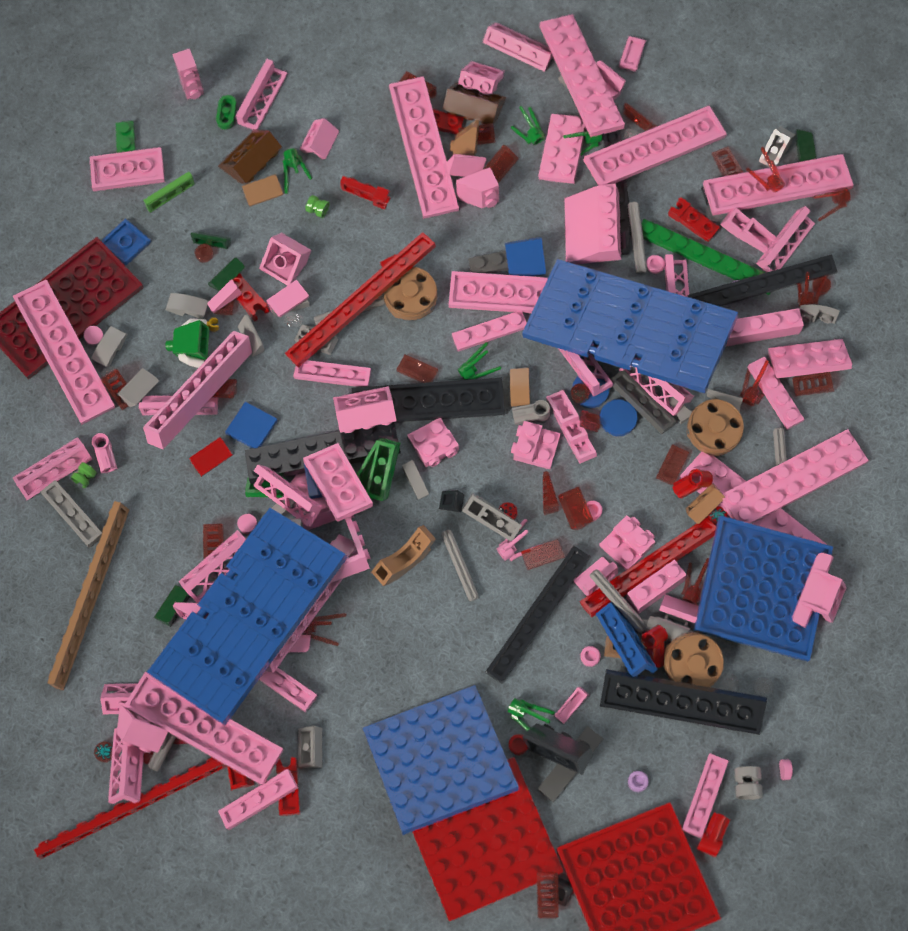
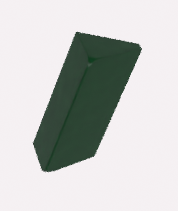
[795,129,817,162]
[191,232,231,249]
[208,257,245,291]
[154,585,191,627]

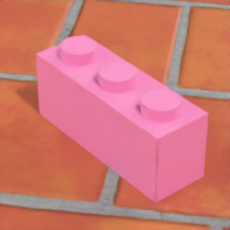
[172,49,204,100]
[626,559,687,614]

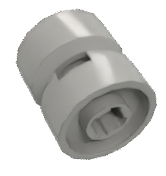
[734,766,763,800]

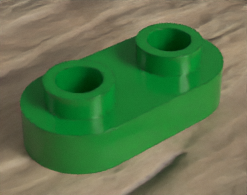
[216,95,237,130]

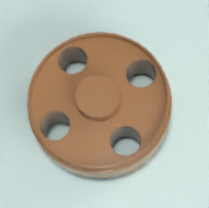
[384,267,438,320]
[687,399,744,456]
[664,632,723,687]

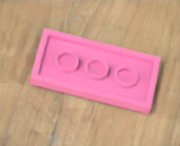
[538,114,586,184]
[90,147,165,192]
[768,339,852,378]
[303,443,373,522]

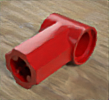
[672,469,713,499]
[642,625,668,667]
[697,813,730,858]

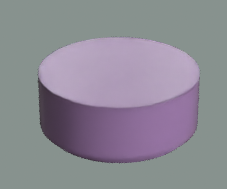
[628,771,649,792]

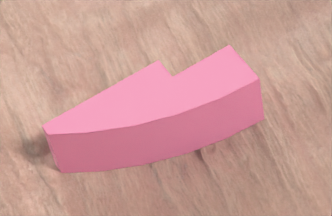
[720,208,776,253]

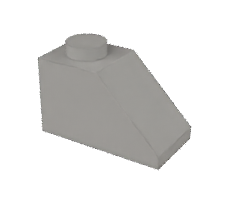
[759,126,796,168]

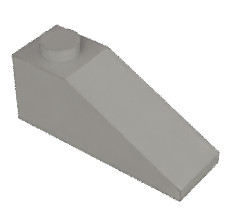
[462,492,522,541]

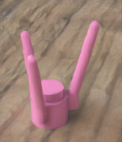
[496,519,542,562]

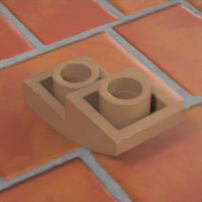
[510,368,530,407]

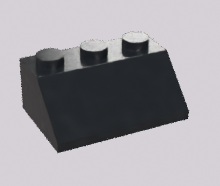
[523,723,593,775]

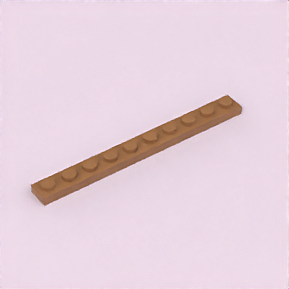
[47,501,129,691]

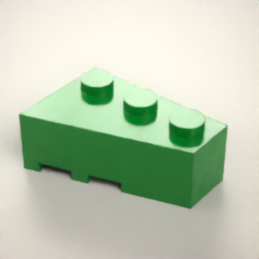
[356,438,401,501]

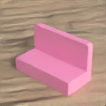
[597,60,626,100]
[300,118,339,159]
[266,280,309,317]
[574,557,618,596]

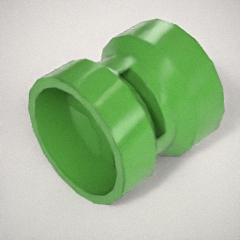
[305,195,330,219]
[70,462,97,489]

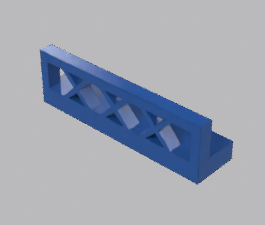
[596,602,658,677]

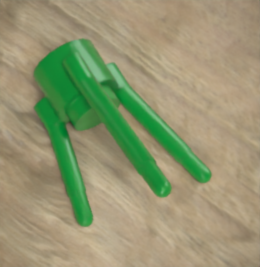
[511,106,545,146]
[563,131,602,156]
[282,148,312,194]
[457,342,501,380]
[508,698,555,731]

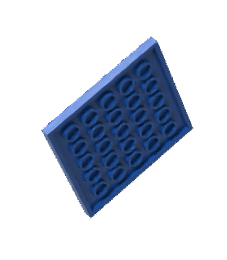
[694,516,833,662]
[363,685,519,835]

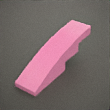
[546,390,597,464]

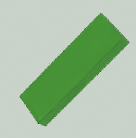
[144,171,195,212]

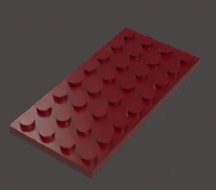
[0,237,144,380]

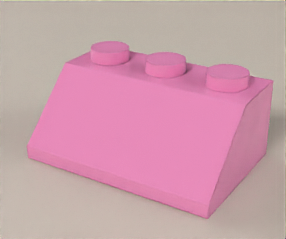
[333,386,396,433]

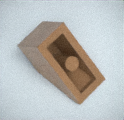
[450,120,479,156]

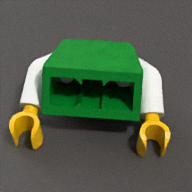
[165,318,219,368]

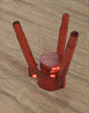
[746,147,785,193]
[812,188,851,221]
[797,272,828,307]
[739,360,769,406]
[681,558,709,605]
[302,613,347,646]

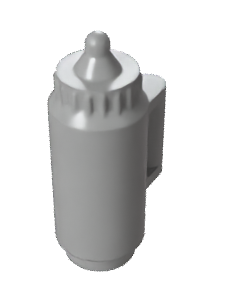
[642,613,694,642]

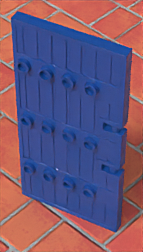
[522,259,738,394]
[147,508,348,726]

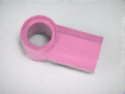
[92,433,118,473]

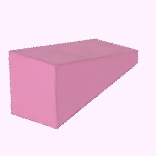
[207,280,242,313]
[554,687,589,724]

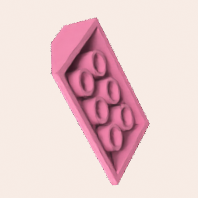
[565,184,621,264]

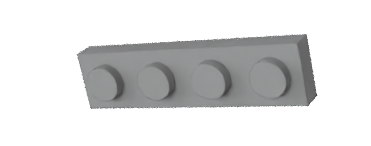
[40,480,102,548]

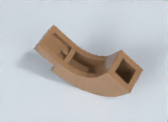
[372,525,436,586]

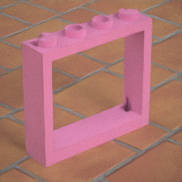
[292,507,370,583]

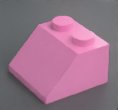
[456,168,499,208]
[259,233,312,286]
[117,705,168,753]

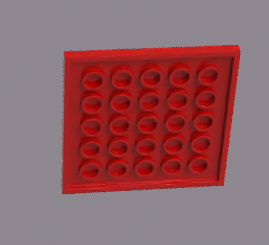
[412,757,564,922]
[556,802,721,931]

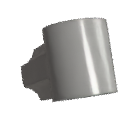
[512,400,550,425]

